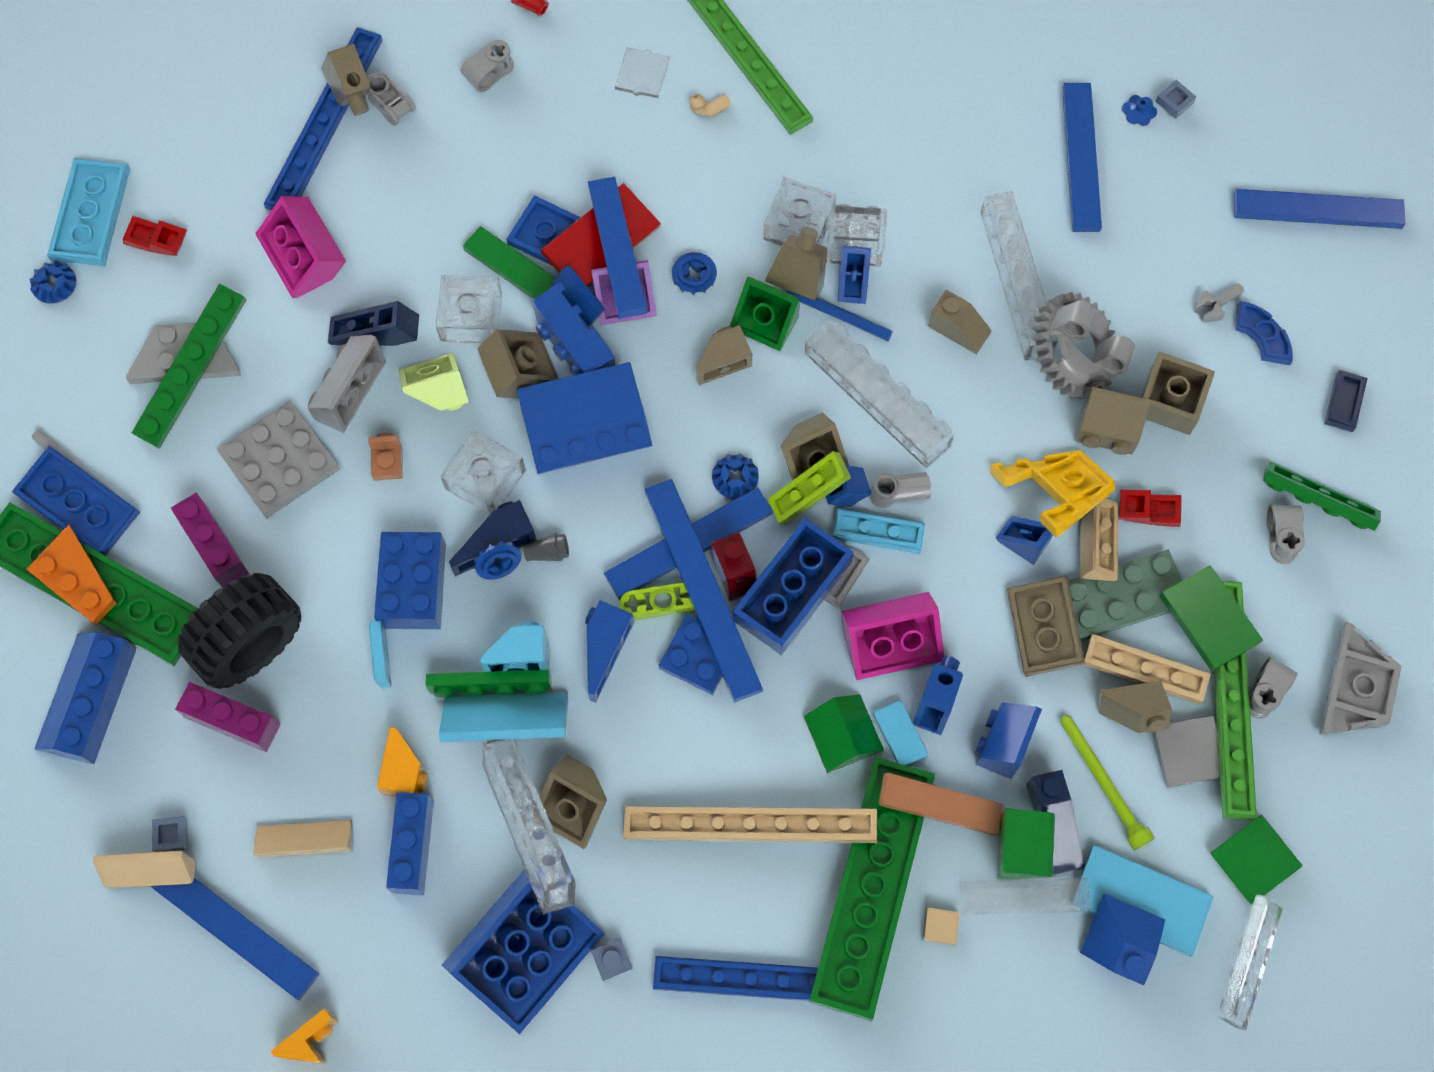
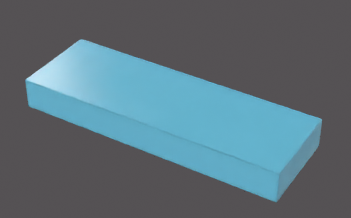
[833,508,925,554]

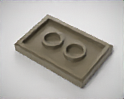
[1007,575,1086,677]

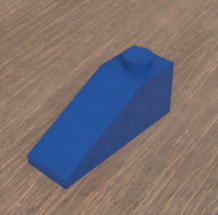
[585,600,634,703]

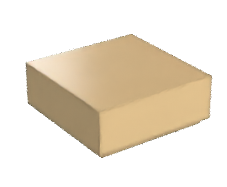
[923,907,960,946]

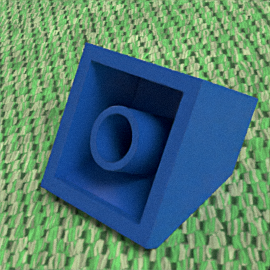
[974,702,1042,779]

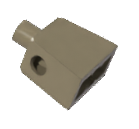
[321,44,370,116]
[765,227,828,301]

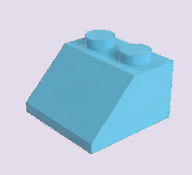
[481,622,549,672]

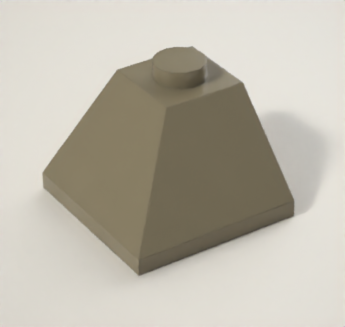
[780,413,849,481]
[531,755,607,849]

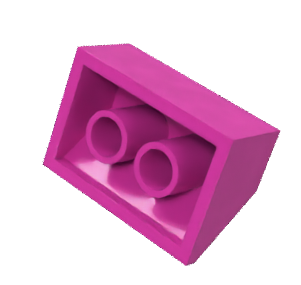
[255,196,346,298]
[841,592,944,680]

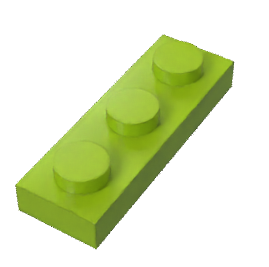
[768,451,851,525]

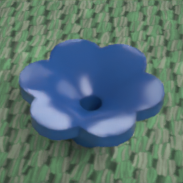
[1122,95,1157,126]

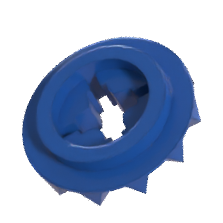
[672,252,717,296]
[29,260,76,304]
[712,453,759,499]
[474,540,521,580]

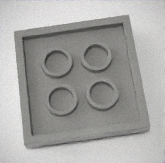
[217,401,340,519]

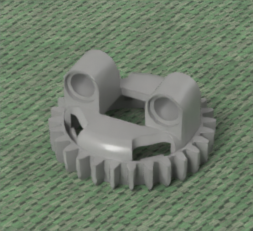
[1031,292,1135,399]

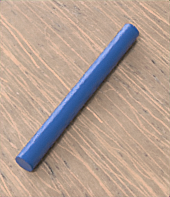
[786,290,893,341]

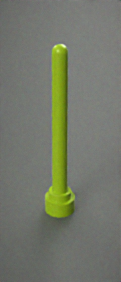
[1060,715,1155,851]

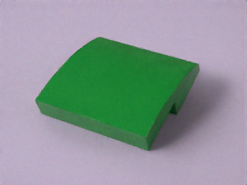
[1210,814,1303,905]

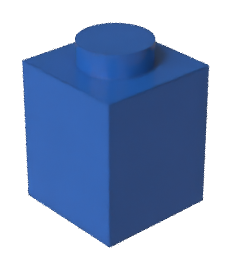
[825,465,872,507]

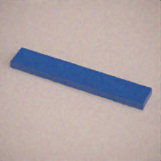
[1062,83,1102,232]
[588,176,647,319]
[1234,189,1406,229]
[604,487,773,600]
[150,878,320,1001]
[653,956,818,1001]

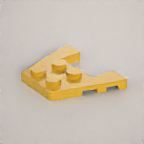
[991,450,1115,537]

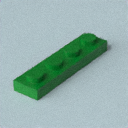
[1263,461,1381,531]
[425,670,552,698]

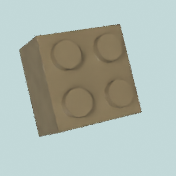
[1140,352,1215,435]

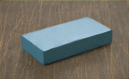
[369,621,391,688]
[873,700,929,766]

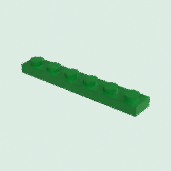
[131,283,247,449]

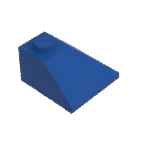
[1080,893,1165,986]

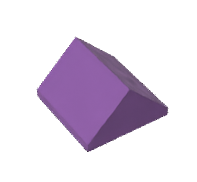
[591,260,657,325]

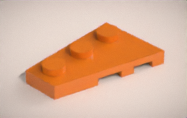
[27,525,117,626]

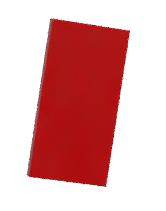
[541,183,661,287]

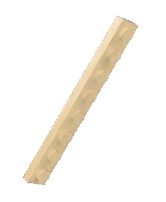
[623,806,877,843]

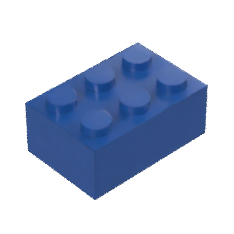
[374,532,446,629]

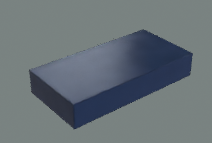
[1324,370,1368,432]

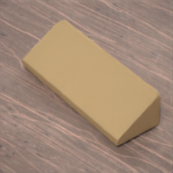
[1080,498,1118,581]
[253,820,352,858]
[93,851,196,888]

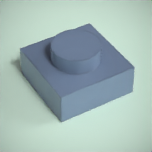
[1156,80,1196,119]
[152,816,187,852]
[591,937,633,981]

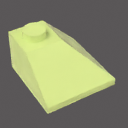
[398,353,469,411]

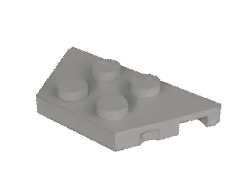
[126,323,241,384]
[1319,622,1402,735]

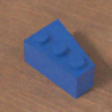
[532,282,616,375]

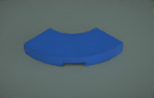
[1235,301,1293,365]

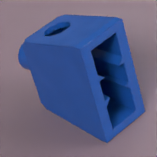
[913,656,963,735]

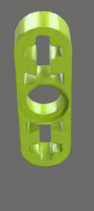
[620,582,695,621]

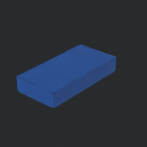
[551,265,606,326]

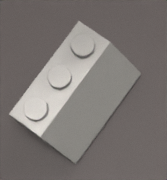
[308,335,386,433]

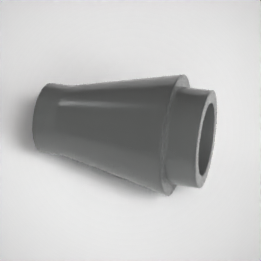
[523,532,569,562]

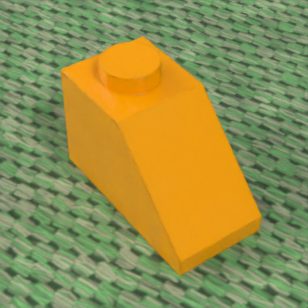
[377,727,428,796]

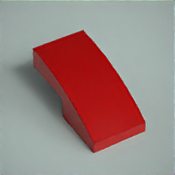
[122,215,187,256]
[1119,490,1182,527]

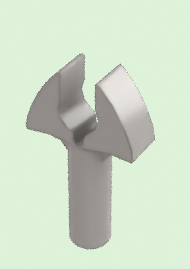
[1194,283,1244,322]

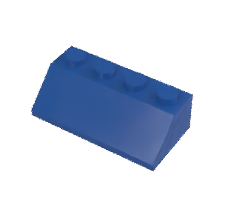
[34,632,136,764]

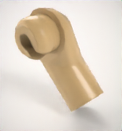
[689,94,731,117]

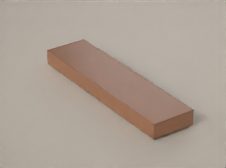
[879,773,1003,836]

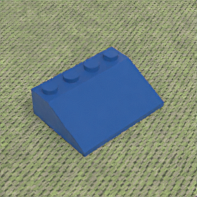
[516,362,653,474]
[442,866,605,1035]

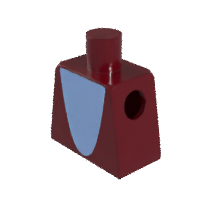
[709,532,757,601]

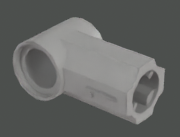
[870,472,931,508]

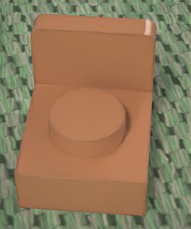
[368,433,403,481]

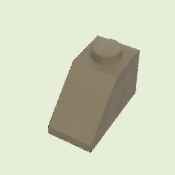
[928,290,992,355]
[696,325,752,385]
[1098,680,1172,733]

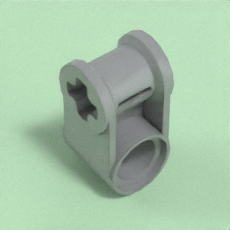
[461,40,514,92]
[367,72,416,126]
[1266,505,1305,564]
[1249,657,1298,718]

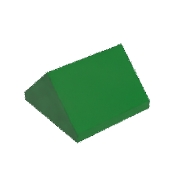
[730,276,800,351]
[803,694,884,773]
[997,808,1055,880]

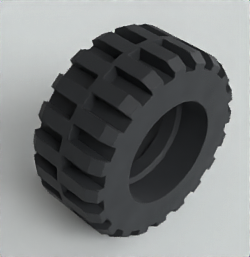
[178,573,301,689]

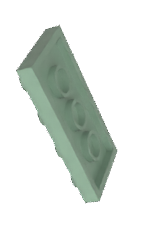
[1068,549,1182,641]

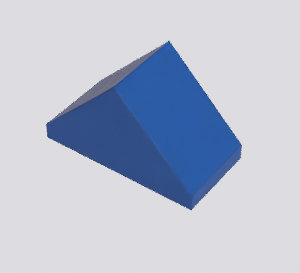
[838,246,871,304]
[996,516,1053,565]

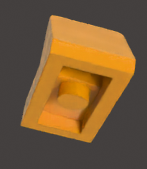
[270,1009,338,1064]

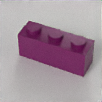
[171,492,249,588]
[175,681,280,753]

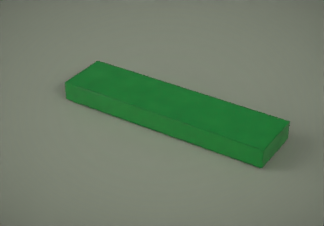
[463,226,555,299]

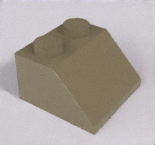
[477,329,559,398]
[1075,387,1151,455]

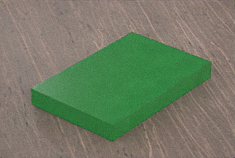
[1159,565,1263,671]

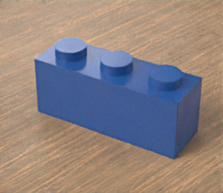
[386,792,434,895]

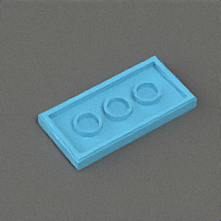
[47,158,130,266]
[439,692,568,742]
[1070,845,1214,957]

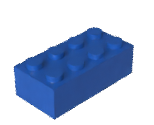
[732,518,854,656]

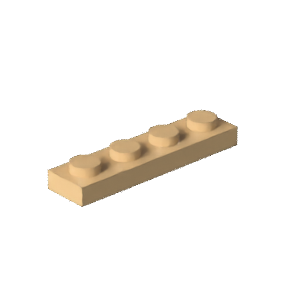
[1084,634,1211,705]

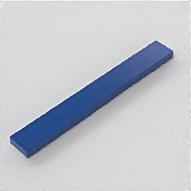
[263,27,383,210]
[645,479,763,703]

